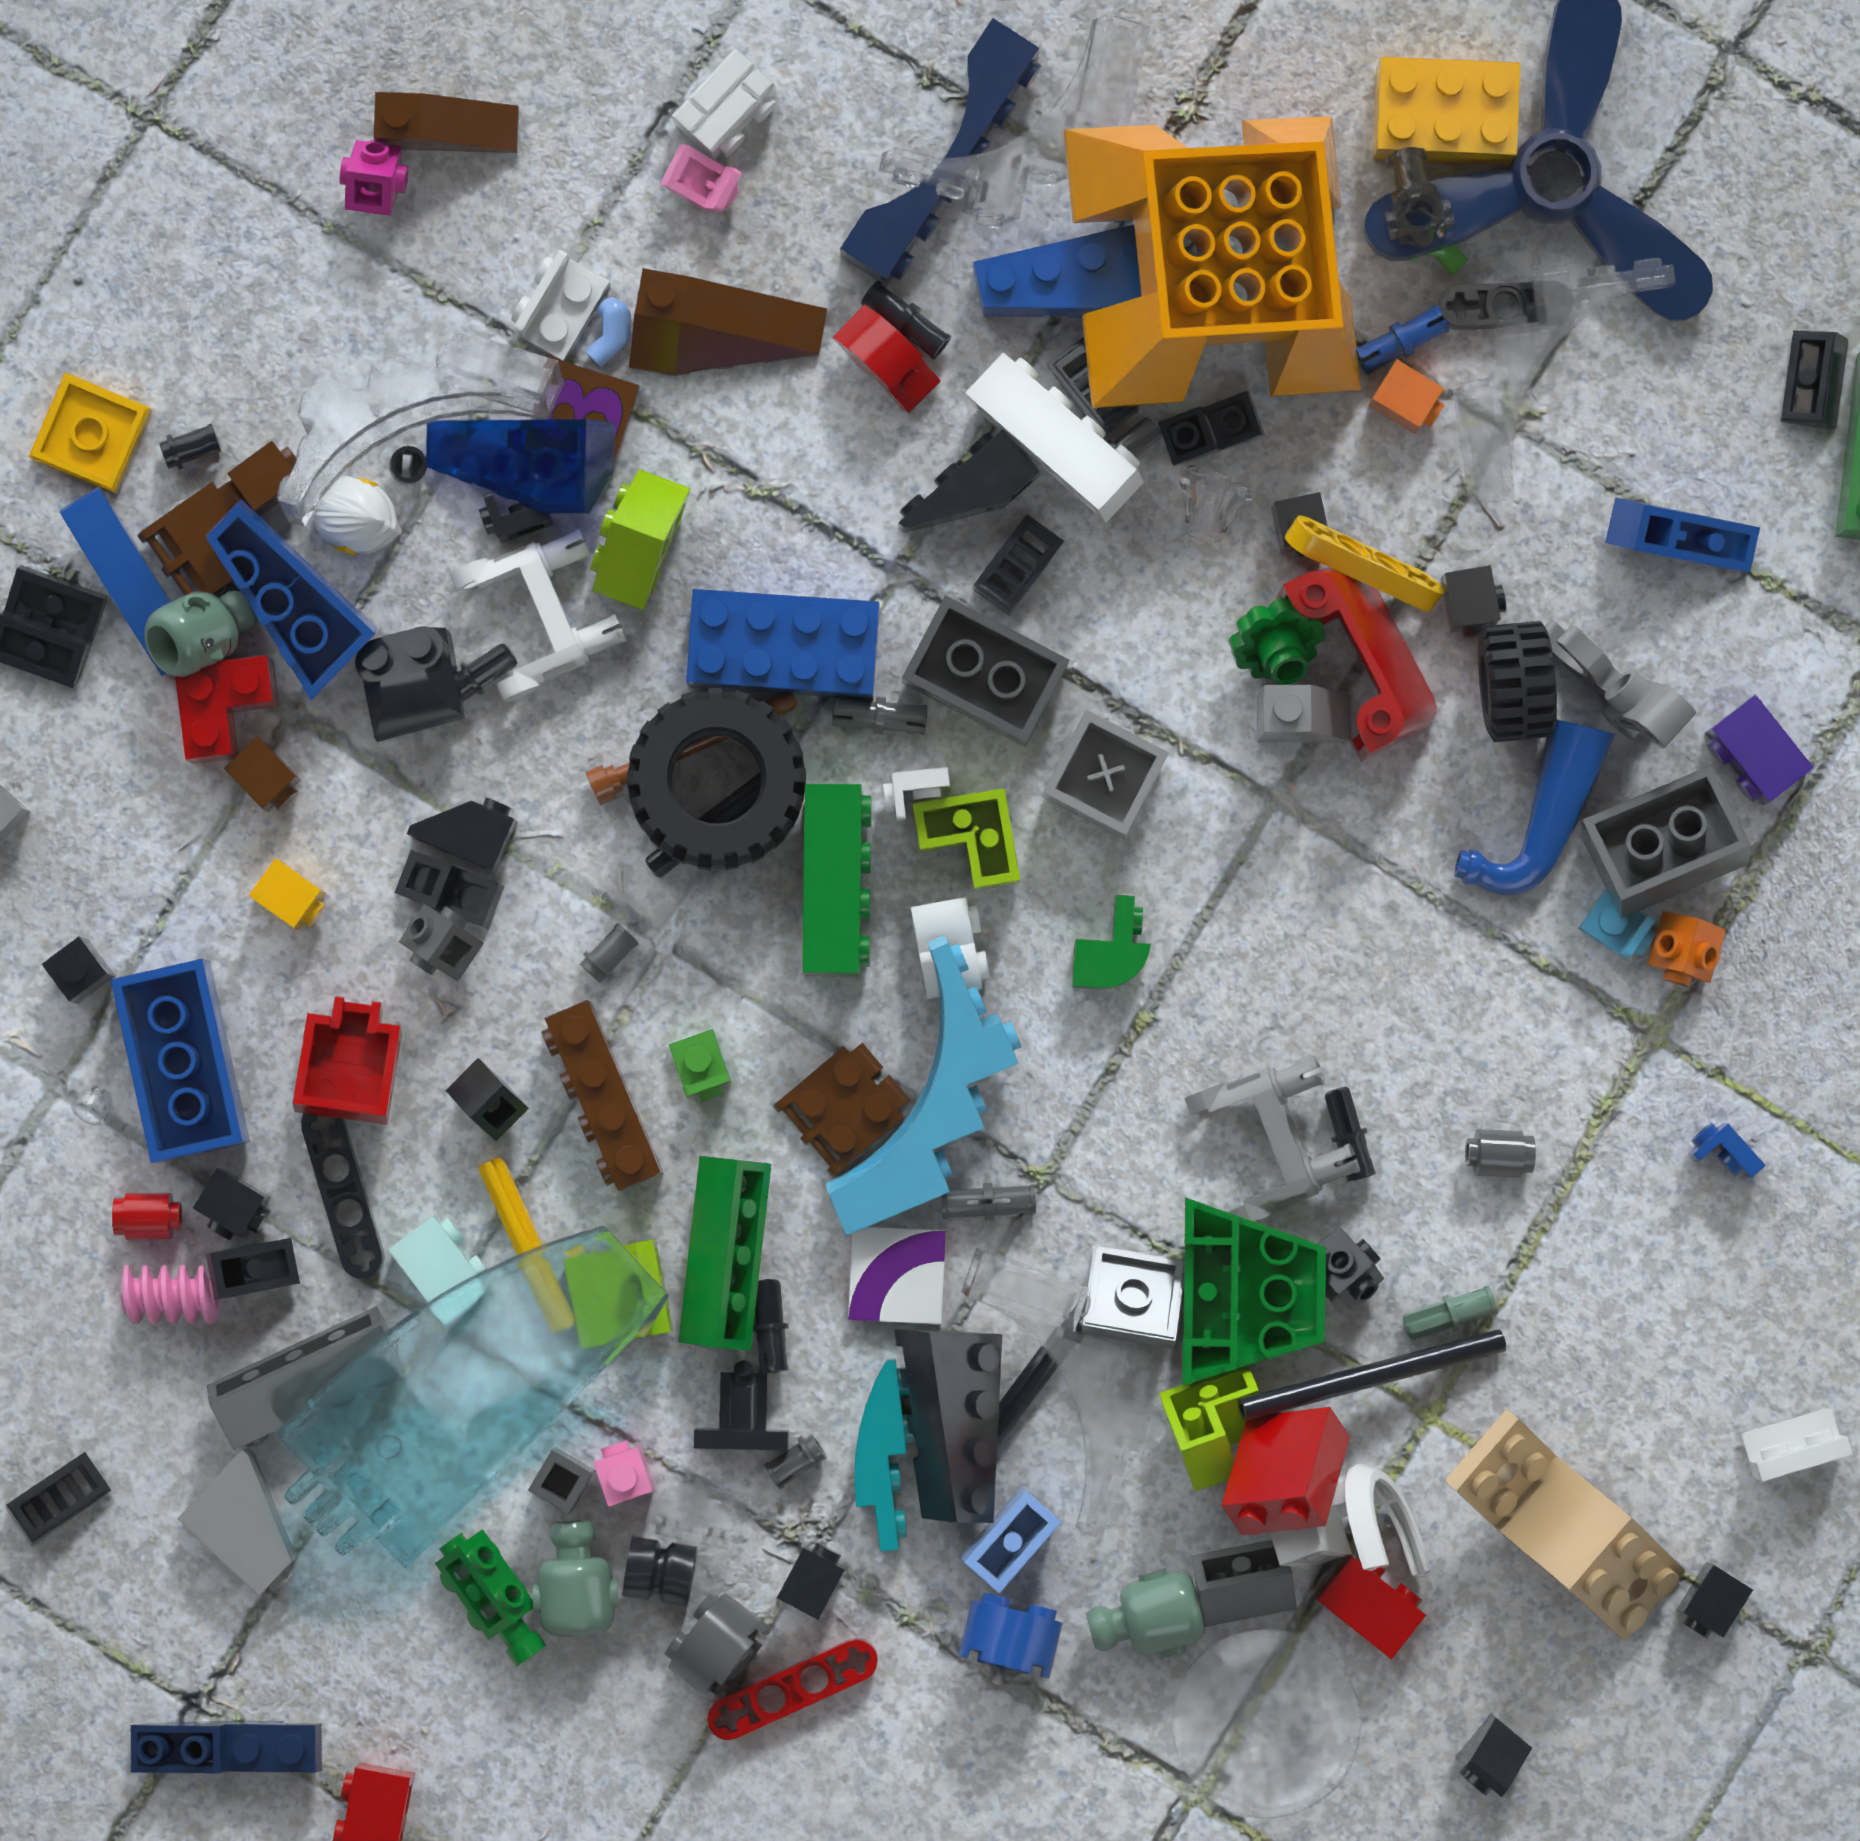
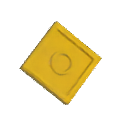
[28,372,152,494]

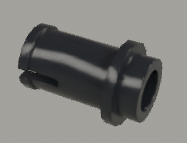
[159,423,221,470]

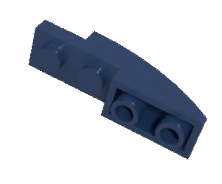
[130,1721,322,1774]

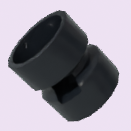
[622,1536,698,1607]

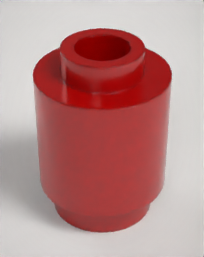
[112,1193,182,1240]

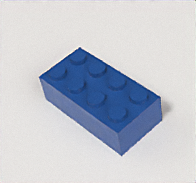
[686,589,880,700]
[110,959,250,1163]

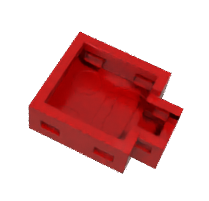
[292,996,402,1125]

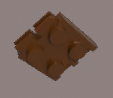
[137,480,251,596]
[773,1042,910,1177]

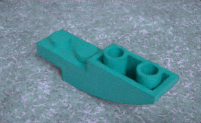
[854,1358,915,1552]

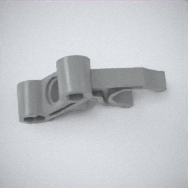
[1545,619,1696,749]

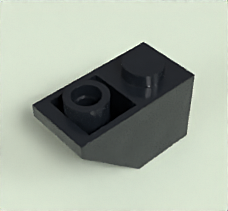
[1456,1713,1532,1797]

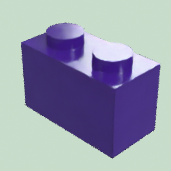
[1705,694,1814,806]

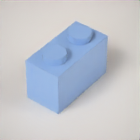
[960,1486,1061,1593]

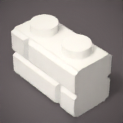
[672,49,777,160]

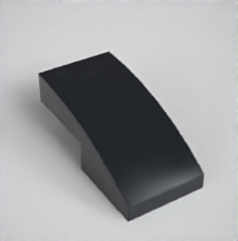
[394,850,504,929]

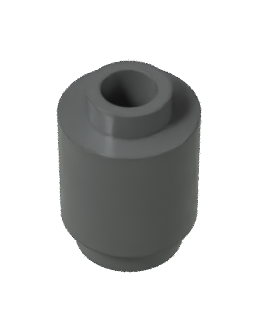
[1465,1129,1536,1177]

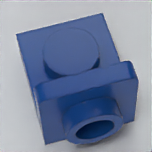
[1688,1122,1766,1178]

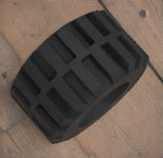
[1478,621,1557,742]

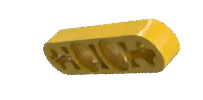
[1285,515,1445,612]

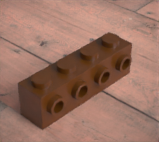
[541,1000,664,1191]

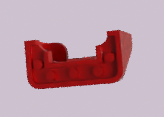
[1276,567,1437,762]

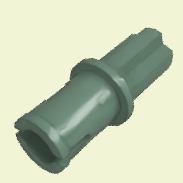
[1403,1286,1498,1340]

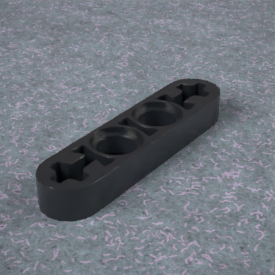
[301,1113,385,1279]

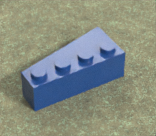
[206,499,377,700]

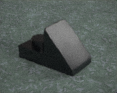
[206,1238,300,1300]

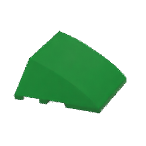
[1182,1197,1326,1386]

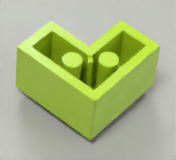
[590,469,691,610]
[912,788,1021,891]
[1159,1365,1260,1492]

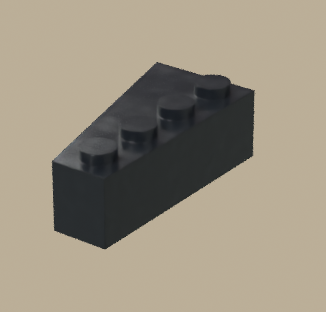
[894,1329,1003,1523]

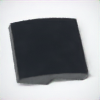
[0,565,108,688]

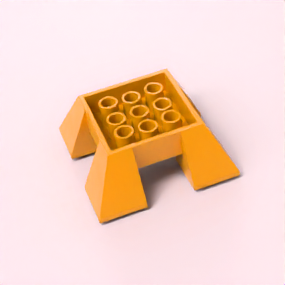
[1063,116,1361,408]

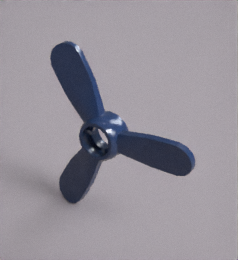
[1364,0,1713,321]

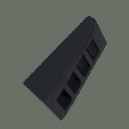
[1046,337,1139,434]
[972,514,1064,616]
[6,1452,111,1547]

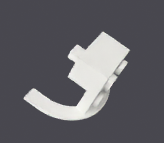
[1270,1463,1432,1577]

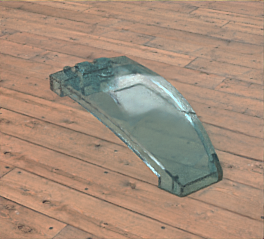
[275,1226,669,1569]

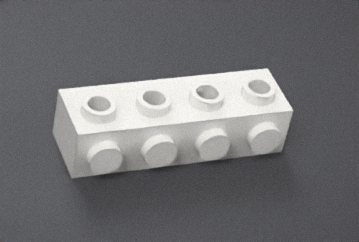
[965,352,1144,523]

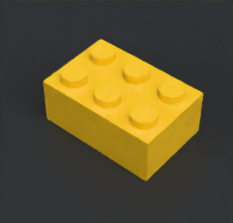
[1373,57,1520,166]

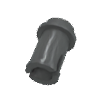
[580,923,639,983]
[764,1434,827,1490]

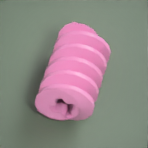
[121,1265,221,1324]

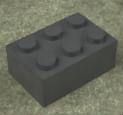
[902,595,1070,747]
[1582,765,1751,919]

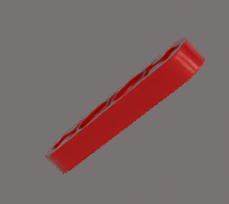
[707,1637,878,1741]

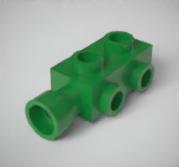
[435,1529,546,1667]

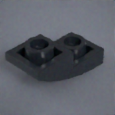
[1158,391,1265,466]

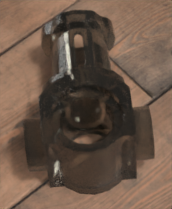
[1385,147,1455,248]

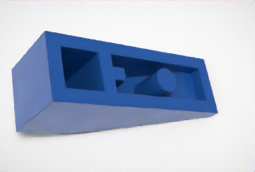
[1605,497,1760,573]

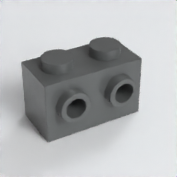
[1191,1540,1297,1627]

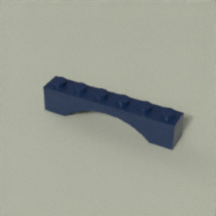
[840,18,1042,287]

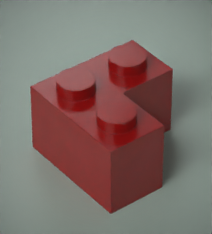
[175,655,279,764]

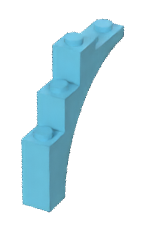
[825,935,1022,1236]

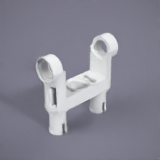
[450,529,627,702]

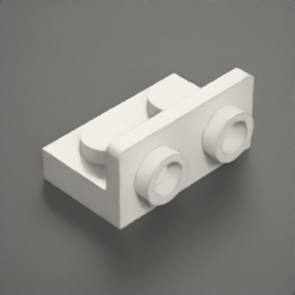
[511,249,611,362]
[883,767,950,822]
[1741,1408,1853,1482]

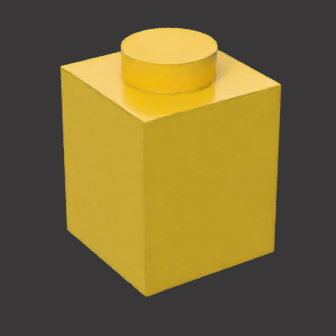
[248,858,326,930]

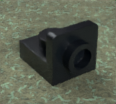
[479,492,554,544]

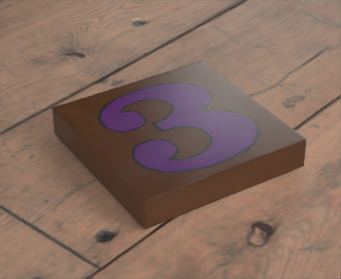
[523,357,640,475]

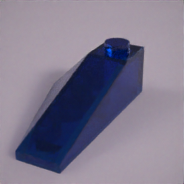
[426,419,615,514]

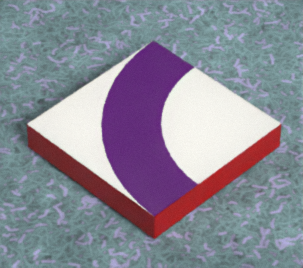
[848,1227,946,1324]

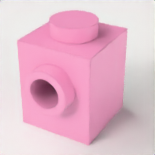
[593,1440,656,1507]

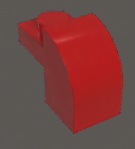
[832,304,941,414]

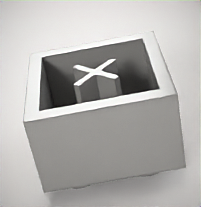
[1042,710,1169,839]

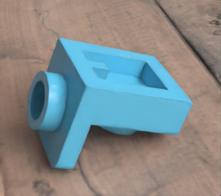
[1578,889,1656,960]

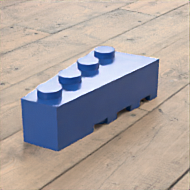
[973,224,1142,318]

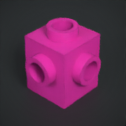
[339,140,409,216]

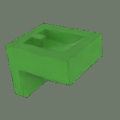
[668,1029,732,1103]

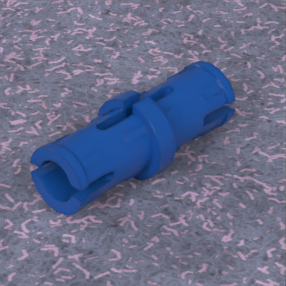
[1356,305,1450,375]

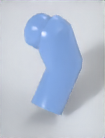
[585,297,631,368]

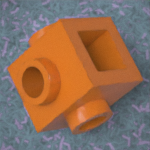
[1647,911,1726,987]

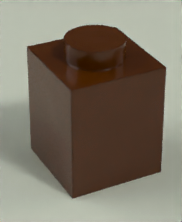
[227,441,305,516]
[224,736,301,812]

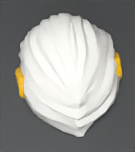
[312,476,402,557]

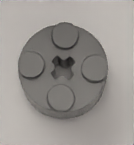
[664,1593,771,1703]

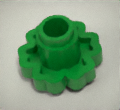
[1228,598,1325,685]

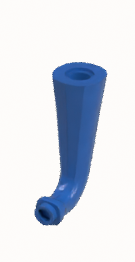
[1454,719,1615,895]

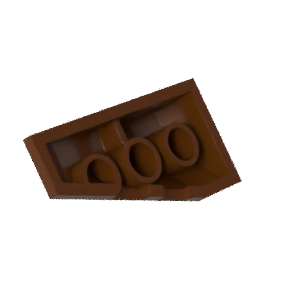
[629,268,827,376]

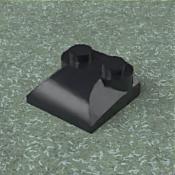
[355,626,465,742]

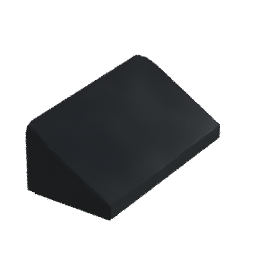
[1781,330,1848,429]

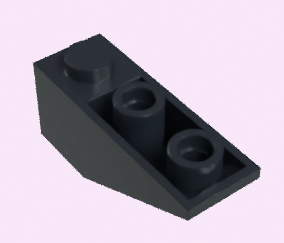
[898,430,1040,533]

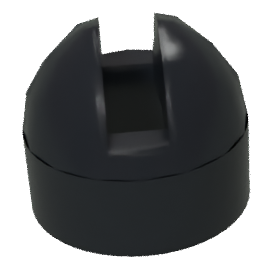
[389,446,427,484]

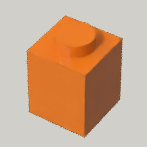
[1368,359,1445,434]

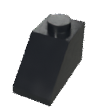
[406,797,518,873]

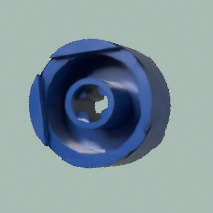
[958,1593,1063,1679]

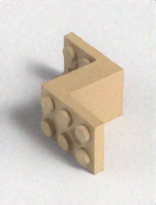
[1444,1409,1686,1641]

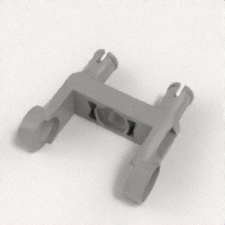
[1184,1056,1360,1222]

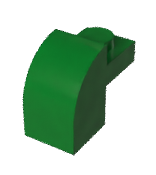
[1072,895,1151,989]

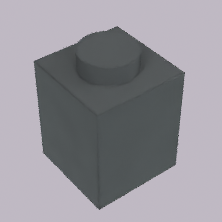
[528,1447,596,1514]

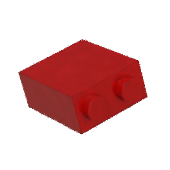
[1221,1407,1350,1535]

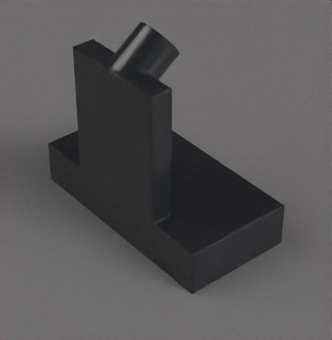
[693,1360,789,1451]

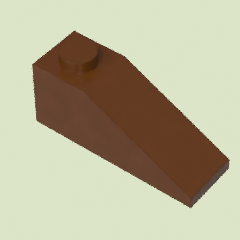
[374,92,519,153]

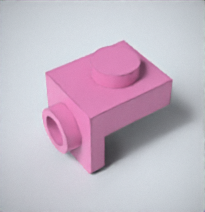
[660,144,741,213]

